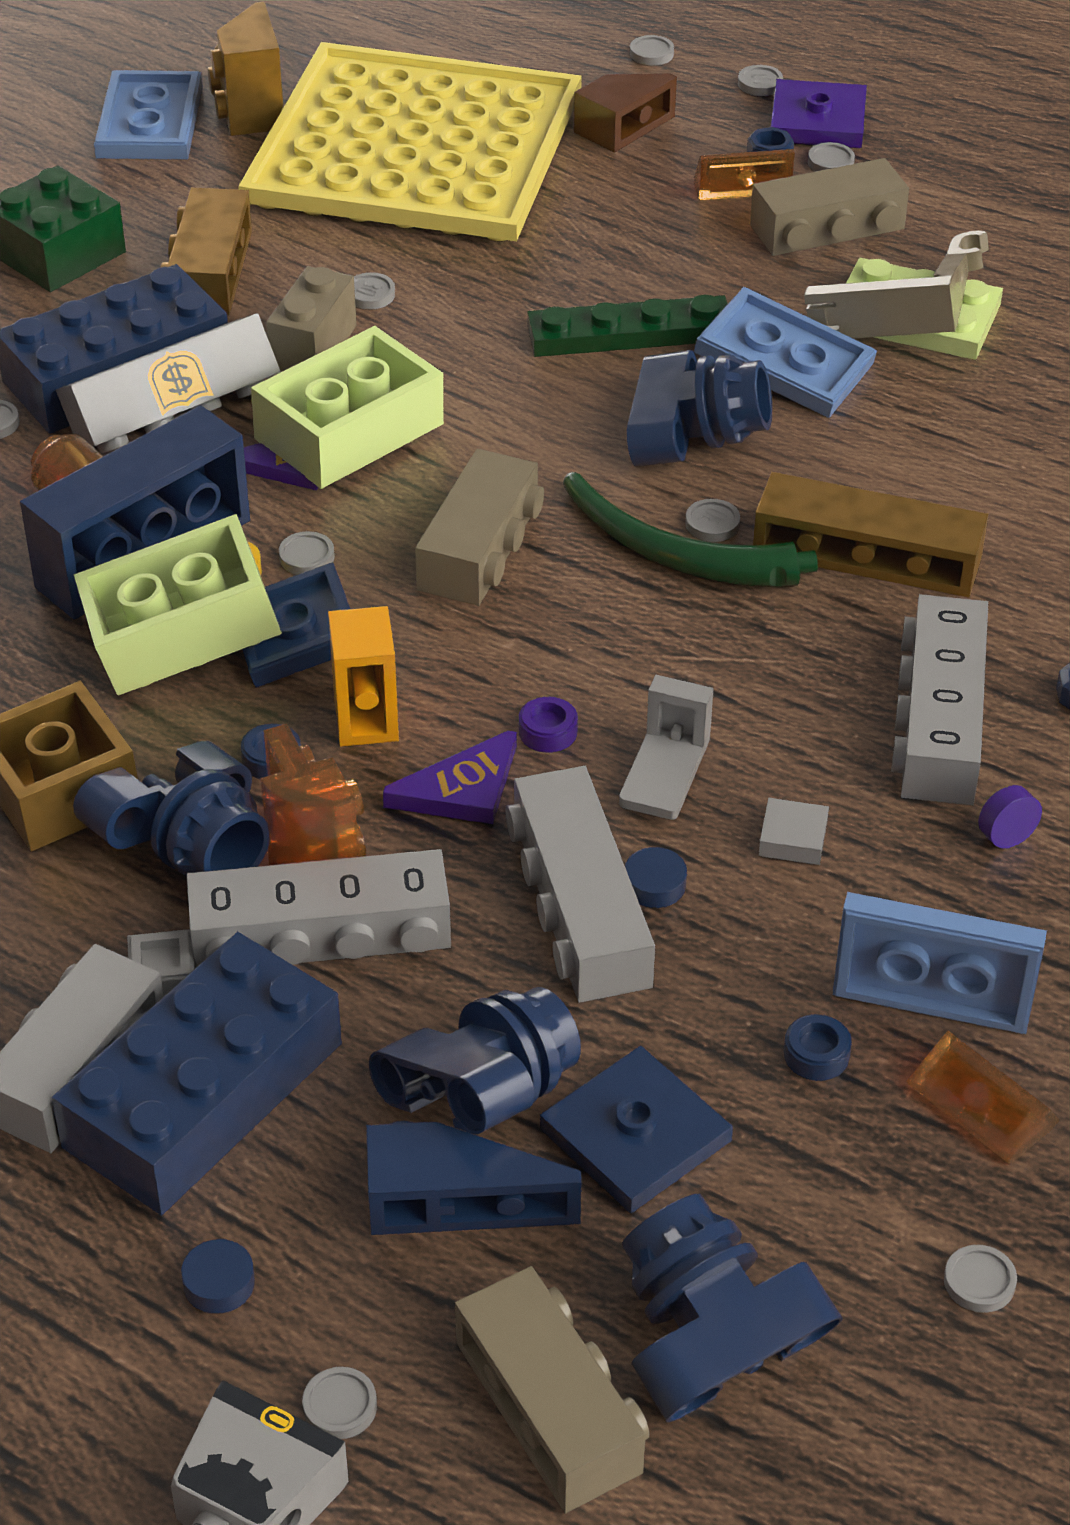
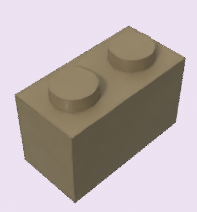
[266,266,357,374]

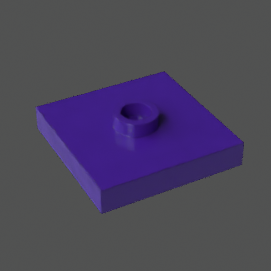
[771,79,867,148]

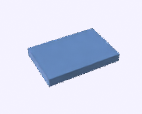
[94,70,203,160]
[694,287,877,418]
[832,892,1047,1034]

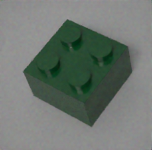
[0,165,126,293]

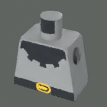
[171,1380,349,1525]

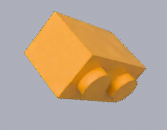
[328,606,399,747]

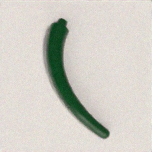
[563,472,818,587]

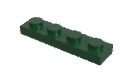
[527,294,728,357]

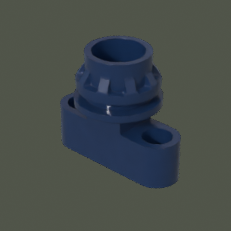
[627,350,772,467]
[73,741,270,876]
[369,987,581,1134]
[622,1194,843,1423]

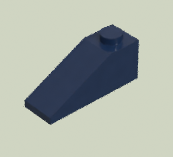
[366,1121,582,1235]

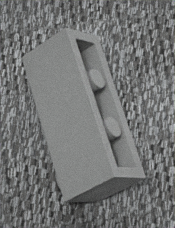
[0,944,164,1153]

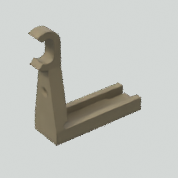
[804,231,989,338]

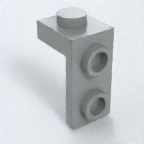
[619,675,713,820]

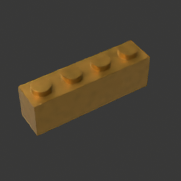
[753,472,988,598]

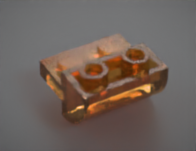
[261,723,366,866]

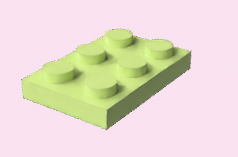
[846,257,1003,360]

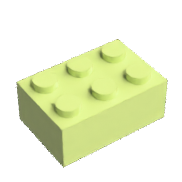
[251,326,444,489]
[74,514,282,696]

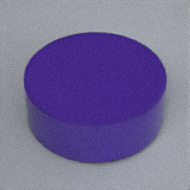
[519,697,578,753]
[978,785,1042,848]

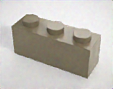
[750,158,909,256]
[415,449,544,606]
[455,1266,649,1514]

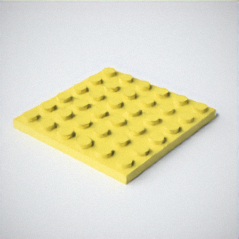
[238,42,582,241]

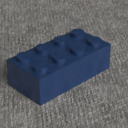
[0,264,228,434]
[20,405,250,620]
[52,931,342,1216]

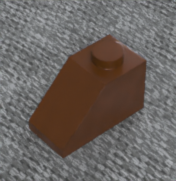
[573,73,677,153]

